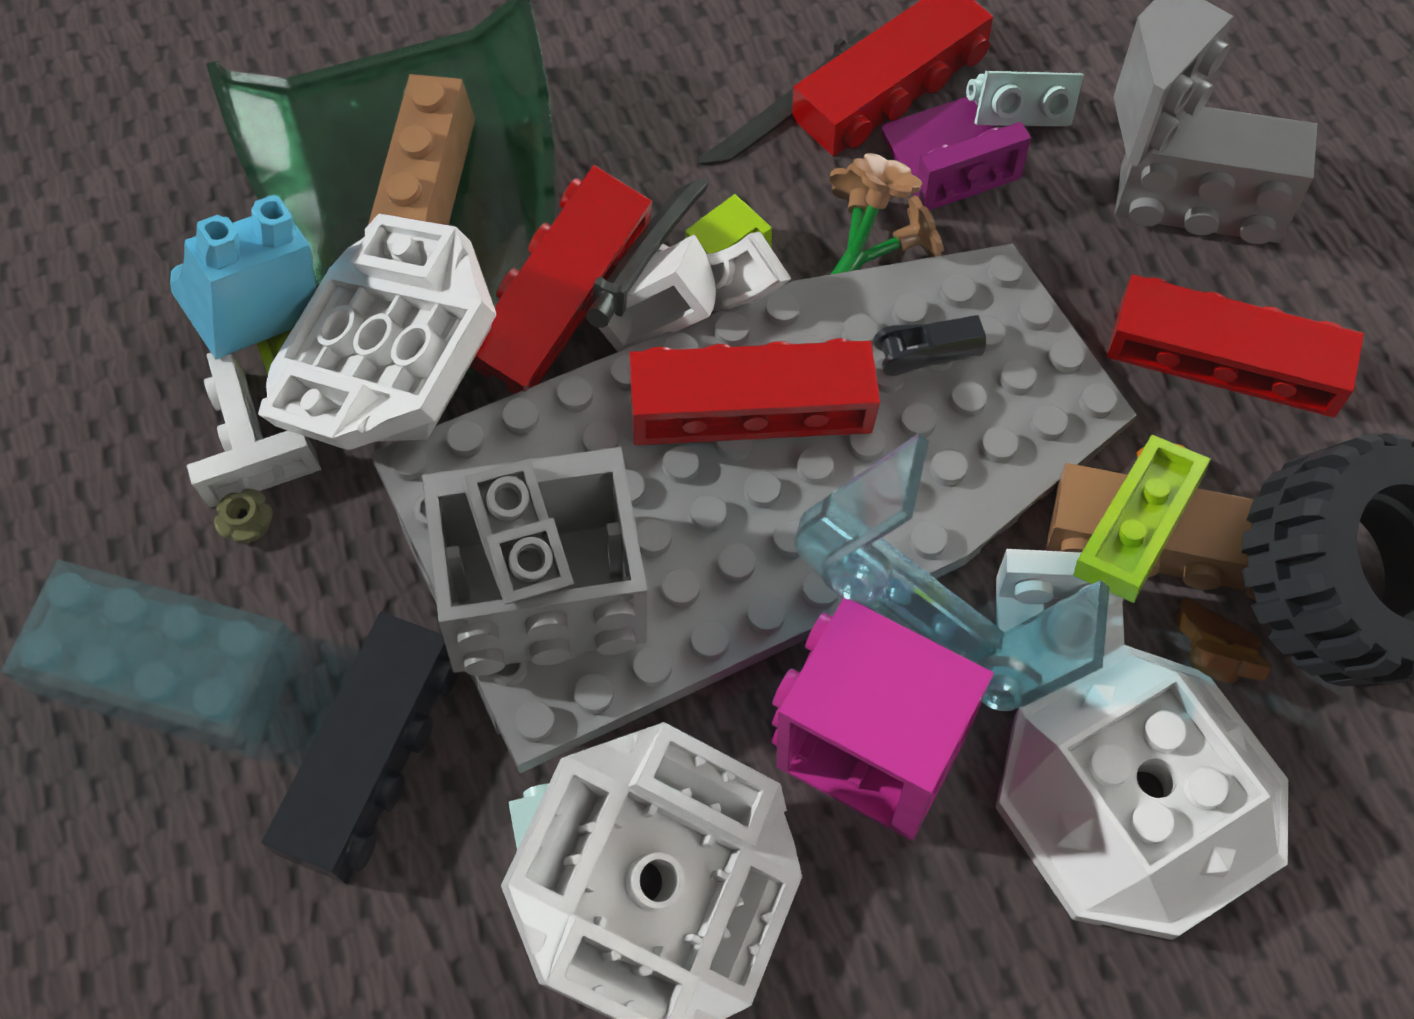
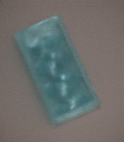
[1,559,302,759]

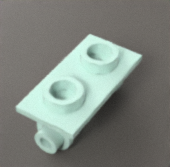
[966,71,1084,126]

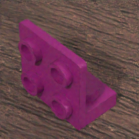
[881,97,1031,210]

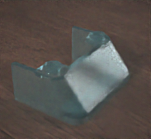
[794,433,1110,711]

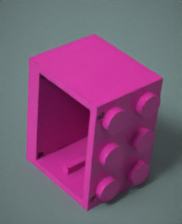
[772,596,994,841]

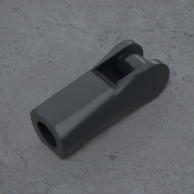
[873,315,986,376]

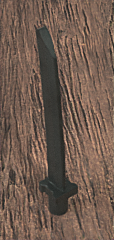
[699,29,871,165]
[586,179,708,328]

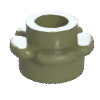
[214,488,273,543]

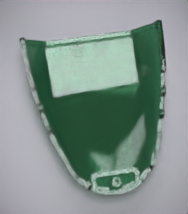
[206,0,556,377]

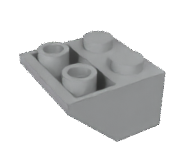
[1113,0,1233,167]

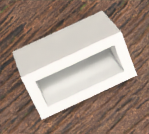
[599,235,716,352]

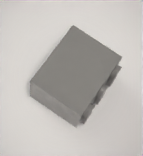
[422,447,647,676]

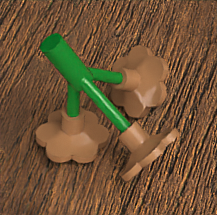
[829,153,944,274]

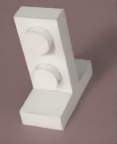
[187,353,321,508]

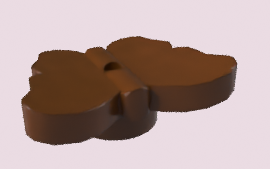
[1175,598,1272,683]

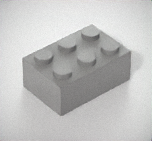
[1114,107,1317,244]

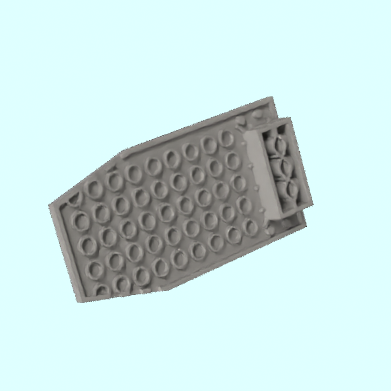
[370,244,1136,773]

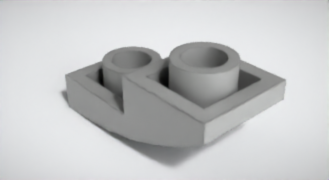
[462,458,574,605]

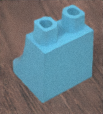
[170,195,316,360]

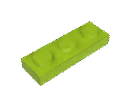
[1073,435,1211,603]

